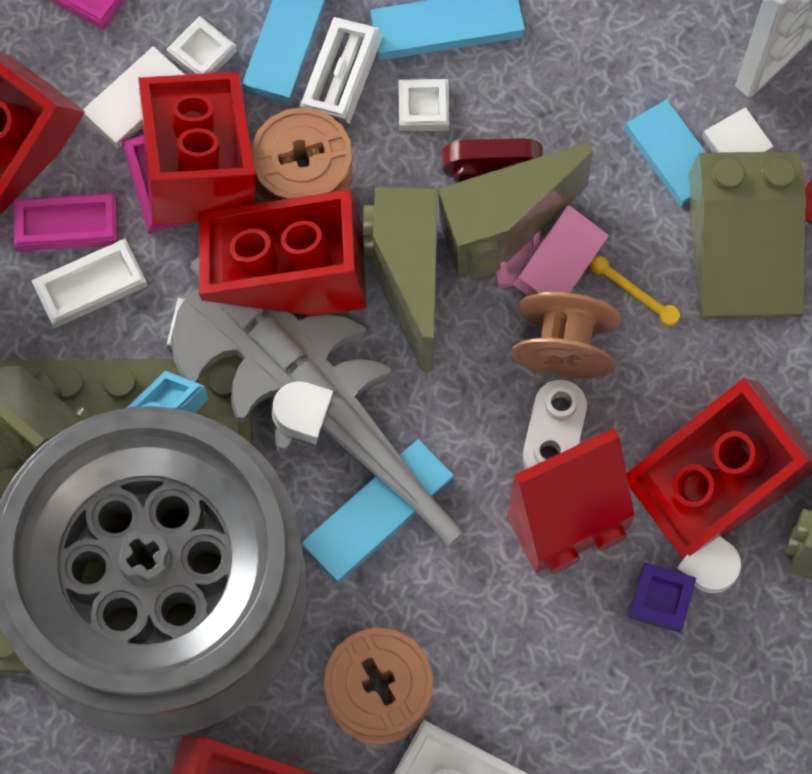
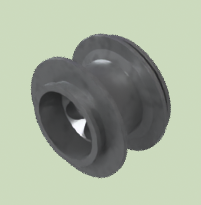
[0,406,307,739]

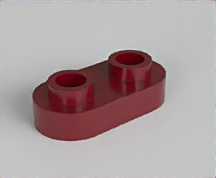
[442,138,543,183]

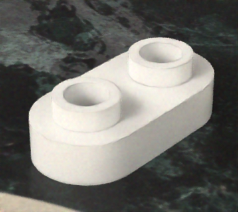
[522,380,587,469]

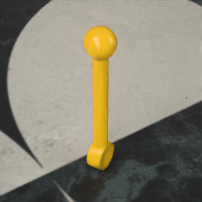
[589,255,680,326]

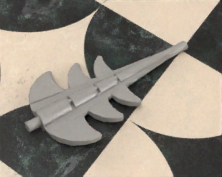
[171,257,465,547]

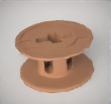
[251,107,353,202]
[511,292,622,379]
[323,627,434,745]

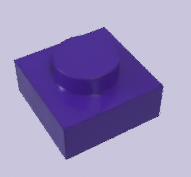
[628,562,696,633]

